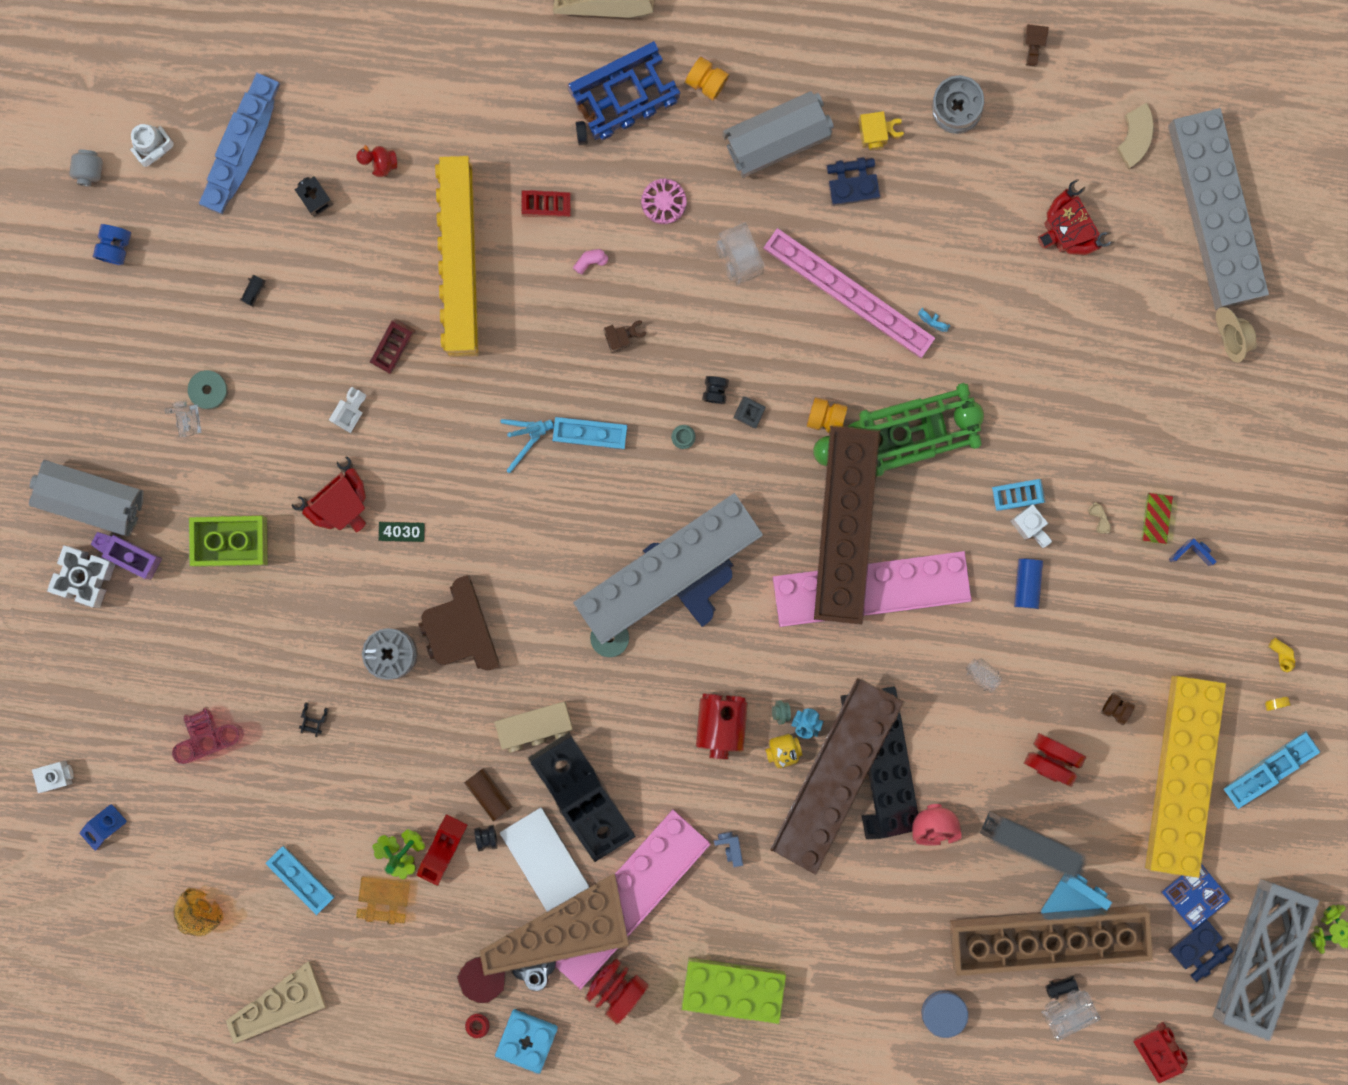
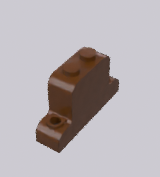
[418,575,501,670]

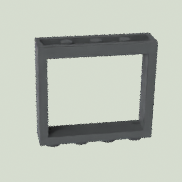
[980,811,1085,879]

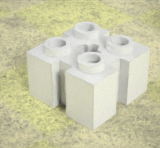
[47,545,116,608]

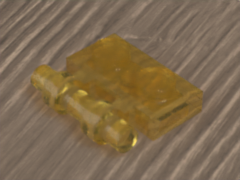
[356,876,410,925]

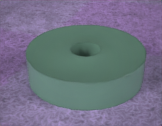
[188,370,228,410]
[590,628,629,657]

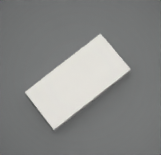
[500,807,590,911]

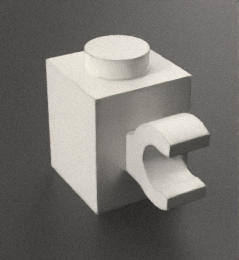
[1010,505,1052,548]

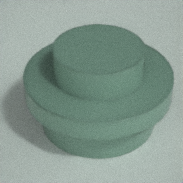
[671,425,695,449]
[772,700,791,725]

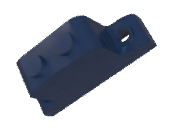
[642,543,734,627]

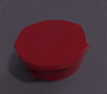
[457,956,505,1004]

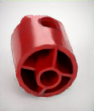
[696,693,748,760]

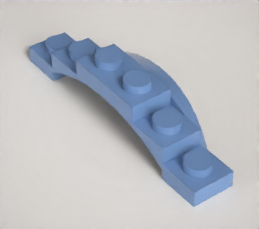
[199,73,280,215]

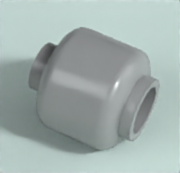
[69,149,103,186]

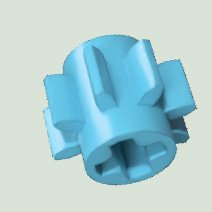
[791,708,824,739]

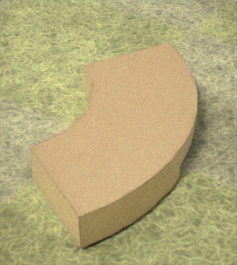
[1117,103,1153,169]

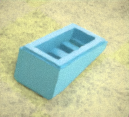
[992,479,1046,511]

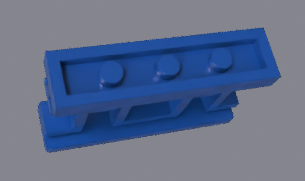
[568,41,681,140]

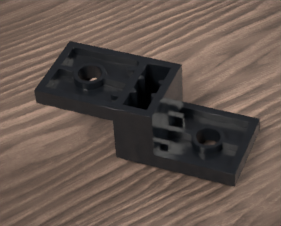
[528,732,636,862]

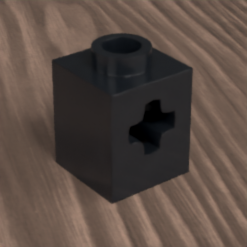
[294,176,334,217]

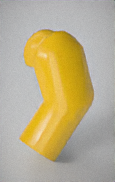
[1268,637,1295,673]

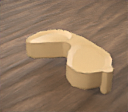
[1088,502,1111,534]

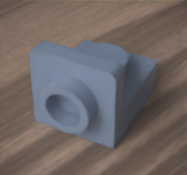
[714,832,743,867]

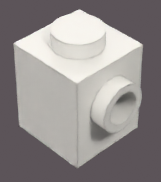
[32,761,74,793]

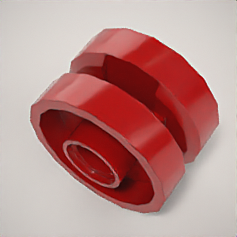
[1024,733,1087,787]

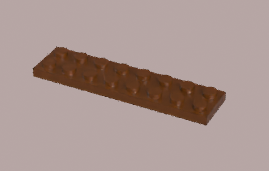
[814,425,880,625]

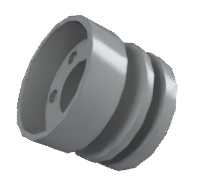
[932,75,984,134]
[362,628,418,680]

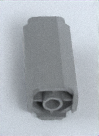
[723,91,834,178]
[29,459,144,536]

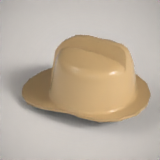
[1216,307,1257,363]

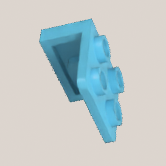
[1041,874,1112,913]

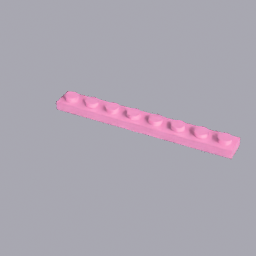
[763,228,935,359]

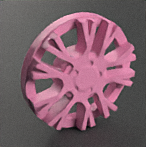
[641,178,686,224]

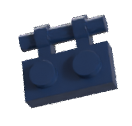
[826,157,880,206]
[1168,919,1234,983]

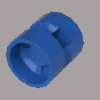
[92,224,132,265]

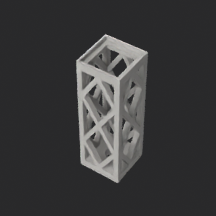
[1212,879,1319,1041]

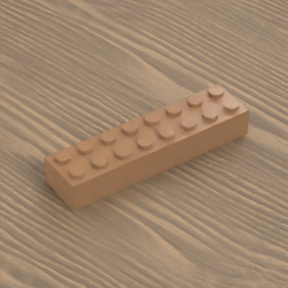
[950,905,1153,976]

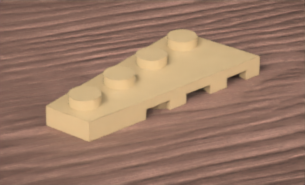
[226,961,327,1044]

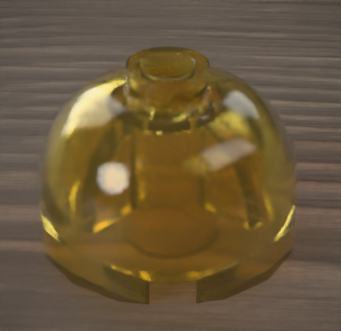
[173,888,224,937]

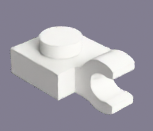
[329,387,366,433]

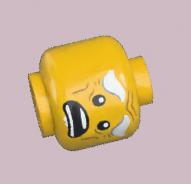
[765,734,803,769]

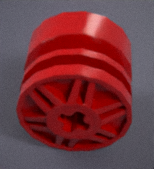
[585,958,649,1025]

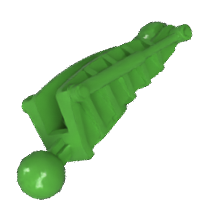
[813,383,984,477]

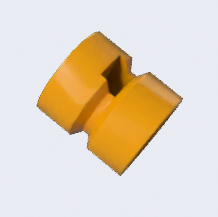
[685,56,730,101]
[806,397,848,434]

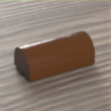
[464,768,513,821]

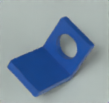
[1169,538,1217,566]
[79,804,127,851]

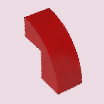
[416,814,468,886]

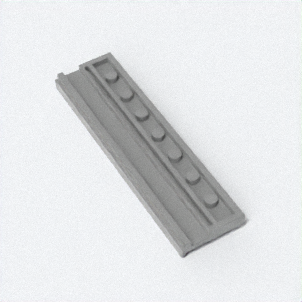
[573,493,763,645]

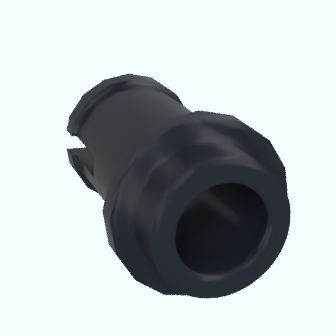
[240,275,266,307]
[1045,975,1079,1000]

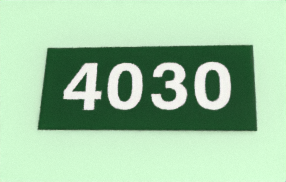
[378,522,425,542]

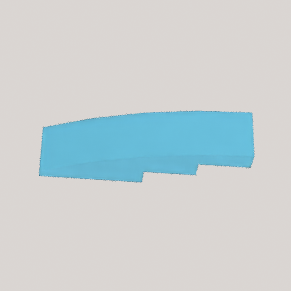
[1224,731,1320,809]

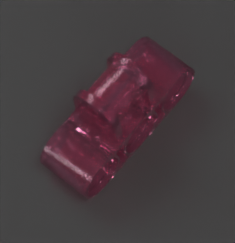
[172,706,244,764]

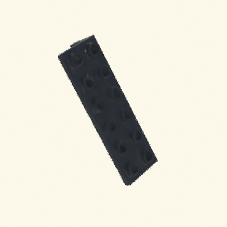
[840,686,918,839]

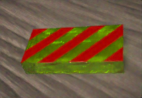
[1141,493,1173,544]

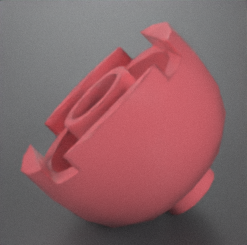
[912,804,962,846]

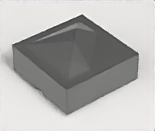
[733,396,766,429]

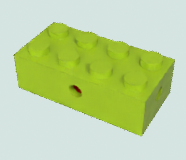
[682,957,786,1024]

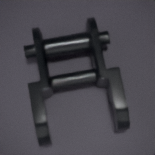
[299,702,329,738]

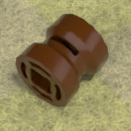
[1101,693,1135,725]

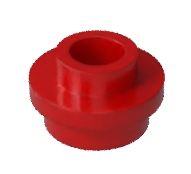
[465,1013,490,1038]

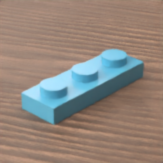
[552,417,627,450]
[265,846,335,915]

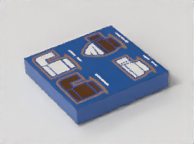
[1161,864,1231,930]

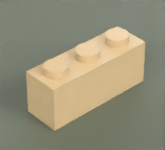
[494,701,573,753]

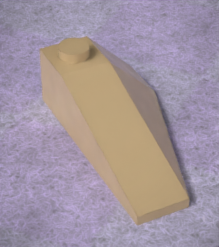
[553,0,654,18]

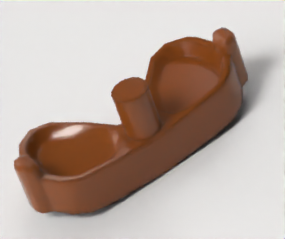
[577,103,604,128]

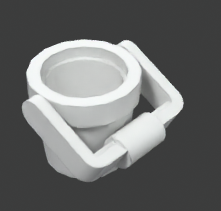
[130,124,174,167]

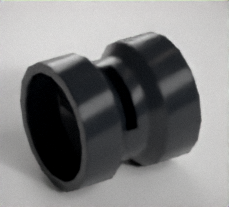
[702,376,729,404]

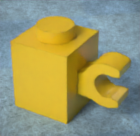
[858,111,904,150]

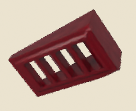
[370,319,416,374]

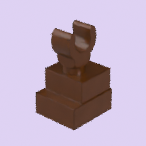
[1023,24,1049,67]
[603,320,646,353]

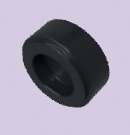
[576,121,588,146]

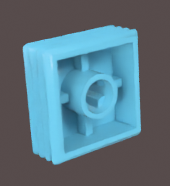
[495,1009,558,1074]

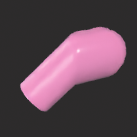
[573,249,608,275]

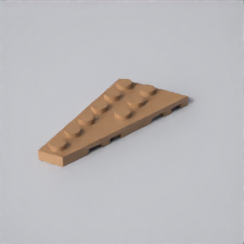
[480,873,629,975]

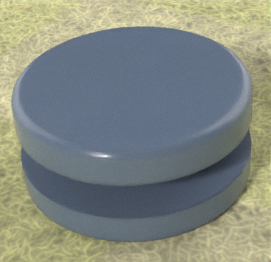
[921,990,968,1038]

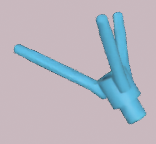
[500,419,554,473]

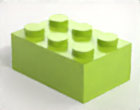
[189,516,268,567]

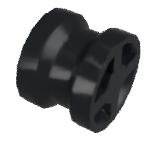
[474,825,498,852]

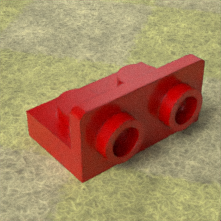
[1133,1022,1188,1084]

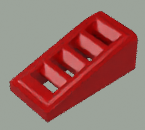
[521,190,571,217]

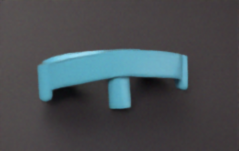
[918,308,950,332]

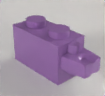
[91,532,162,580]

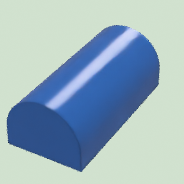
[1014,559,1043,609]

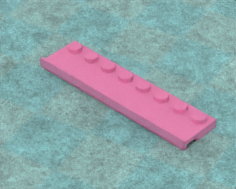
[773,551,972,627]
[556,809,711,990]

